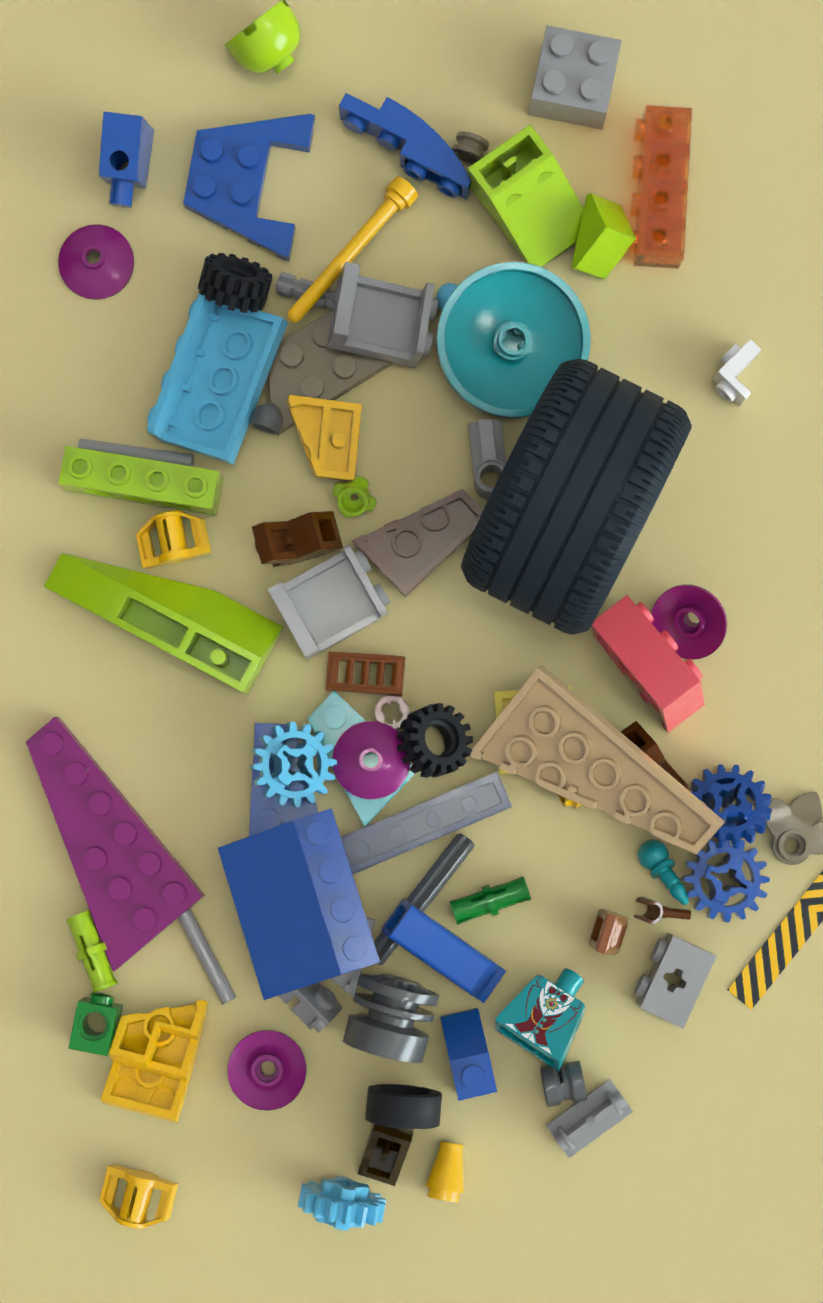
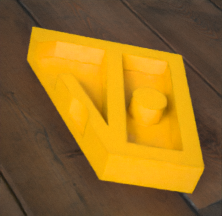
[286,395,362,482]

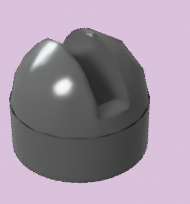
[249,403,283,434]

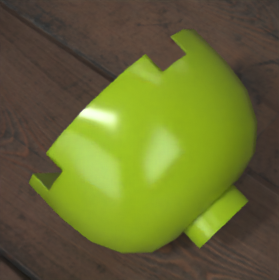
[224,0,301,74]

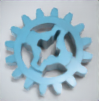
[250,722,337,807]
[298,1176,386,1230]

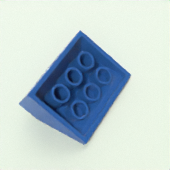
[218,808,380,1000]

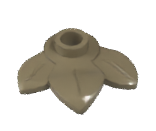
[765,792,823,865]

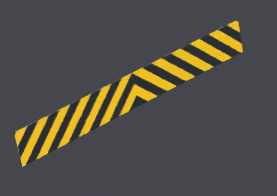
[727,871,823,1010]

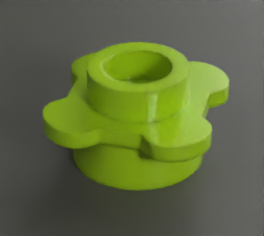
[332,476,376,517]

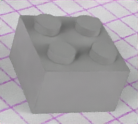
[529,25,622,130]

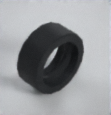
[365,1084,442,1129]

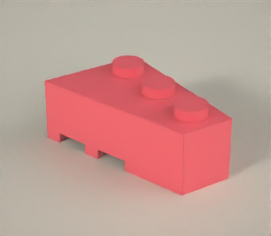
[591,595,705,733]

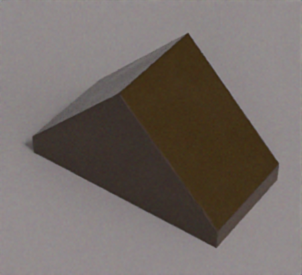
[358,1124,413,1186]

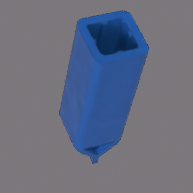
[382,899,506,1003]

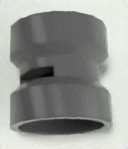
[540,1060,587,1107]

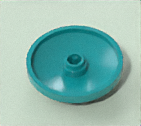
[436,262,591,418]

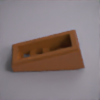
[325,651,406,696]
[589,908,628,955]

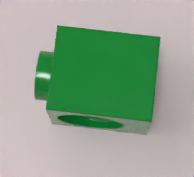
[68,992,123,1056]

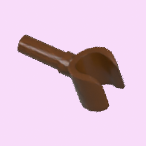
[634,897,691,924]

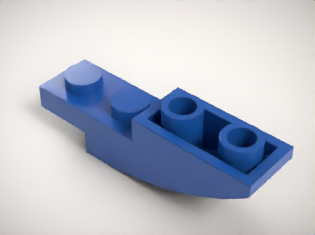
[339,93,471,200]

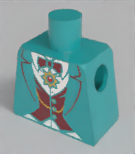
[495,968,585,1072]

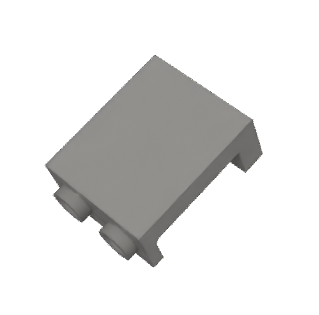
[326,262,438,368]
[267,544,390,660]

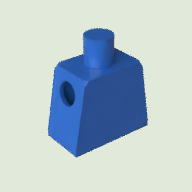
[99,111,154,208]

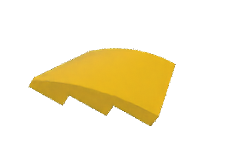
[100,1000,208,1123]

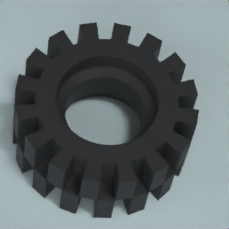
[198,253,272,313]
[396,703,473,778]

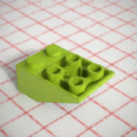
[467,124,584,267]

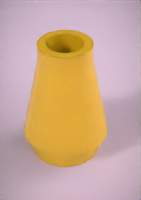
[425,1141,464,1203]

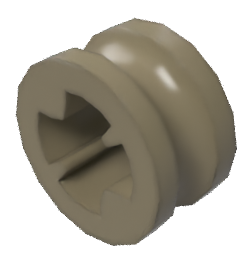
[452,131,489,164]

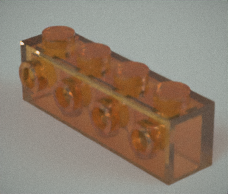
[628,105,692,269]

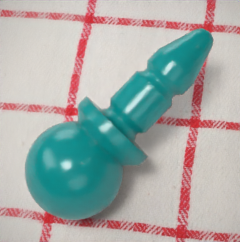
[638,839,689,905]

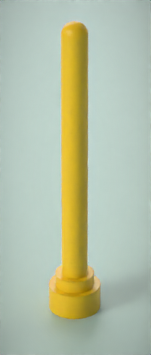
[287,176,418,323]

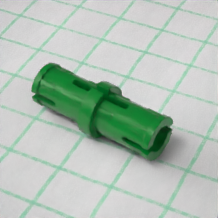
[449,876,531,925]

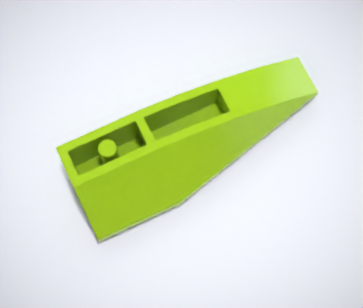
[43,553,284,695]

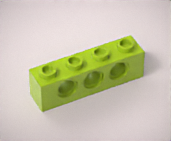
[58,446,223,516]

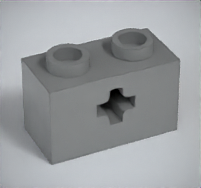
[634,933,717,1028]

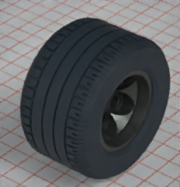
[461,358,692,635]

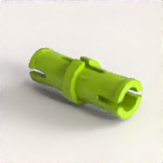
[66,910,118,993]

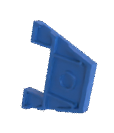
[183,114,316,261]

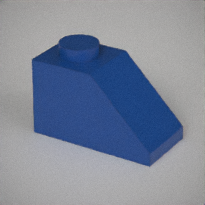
[440,1008,497,1101]

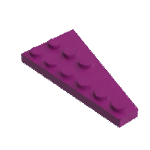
[26,717,205,972]

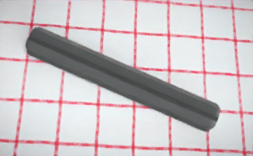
[374,833,474,965]

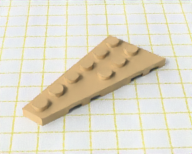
[470,665,725,854]

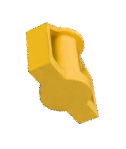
[136,510,211,569]
[99,1164,178,1229]

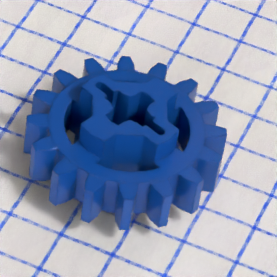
[691,764,772,849]
[682,839,770,922]

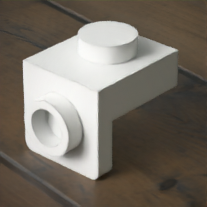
[712,339,761,406]

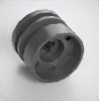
[342,974,439,1063]

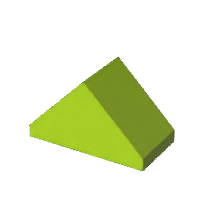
[571,193,636,279]

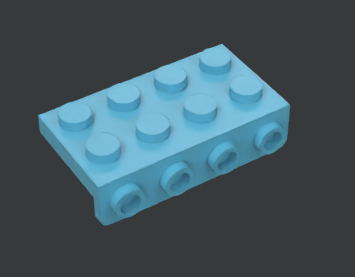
[147,293,288,465]

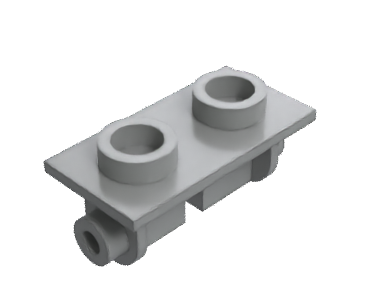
[279,983,343,1033]
[546,1079,633,1158]

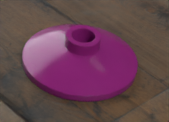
[58,224,134,300]
[652,584,727,660]
[332,721,410,799]
[227,1030,307,1111]

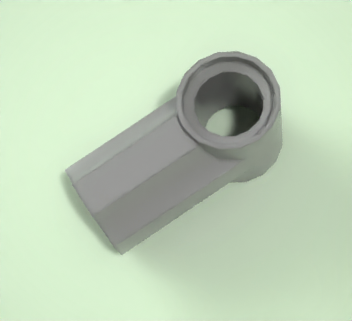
[468,419,506,500]

